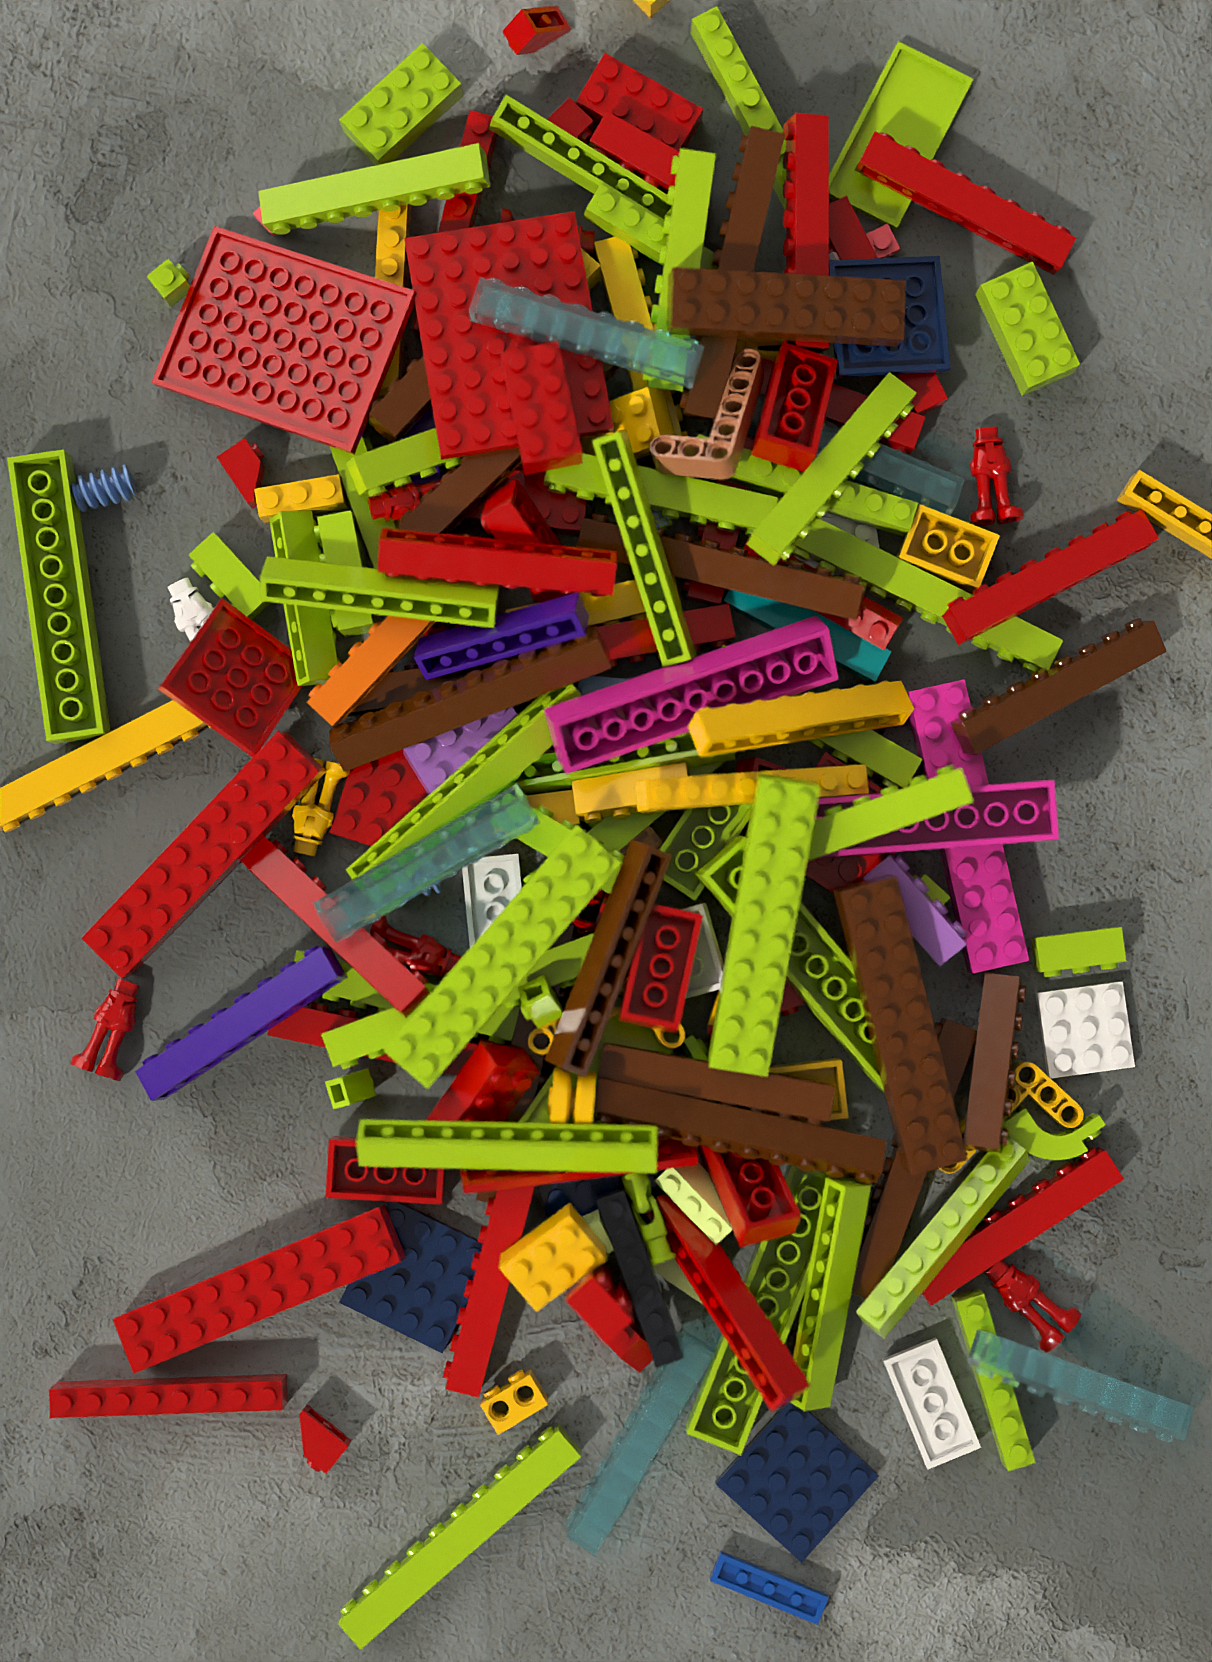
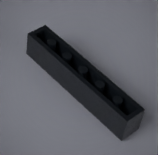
[596,1187,684,1368]

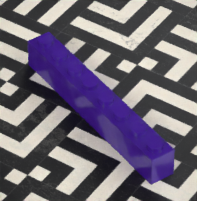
[135,946,348,1101]

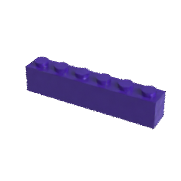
[414,592,589,680]

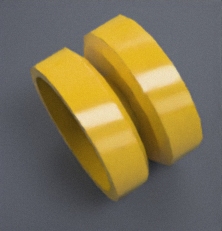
[547,1068,596,1125]

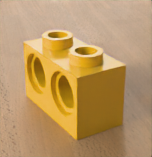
[480,1369,549,1435]

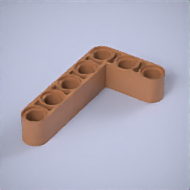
[650,348,765,479]

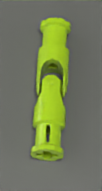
[621,1173,676,1266]

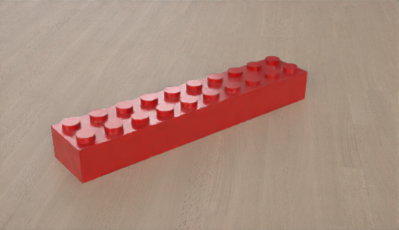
[81,731,326,979]
[113,1204,406,1374]

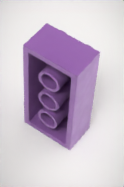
[403,707,518,795]

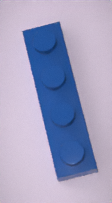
[710,1551,829,1625]

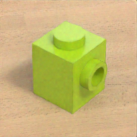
[146,258,190,307]
[518,975,563,1028]
[325,1068,377,1109]

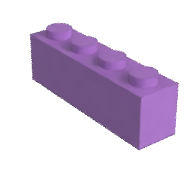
[863,852,968,966]

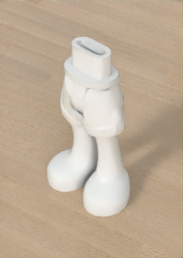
[168,578,214,642]

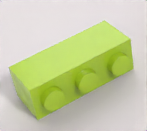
[188,532,271,620]
[1031,927,1126,977]

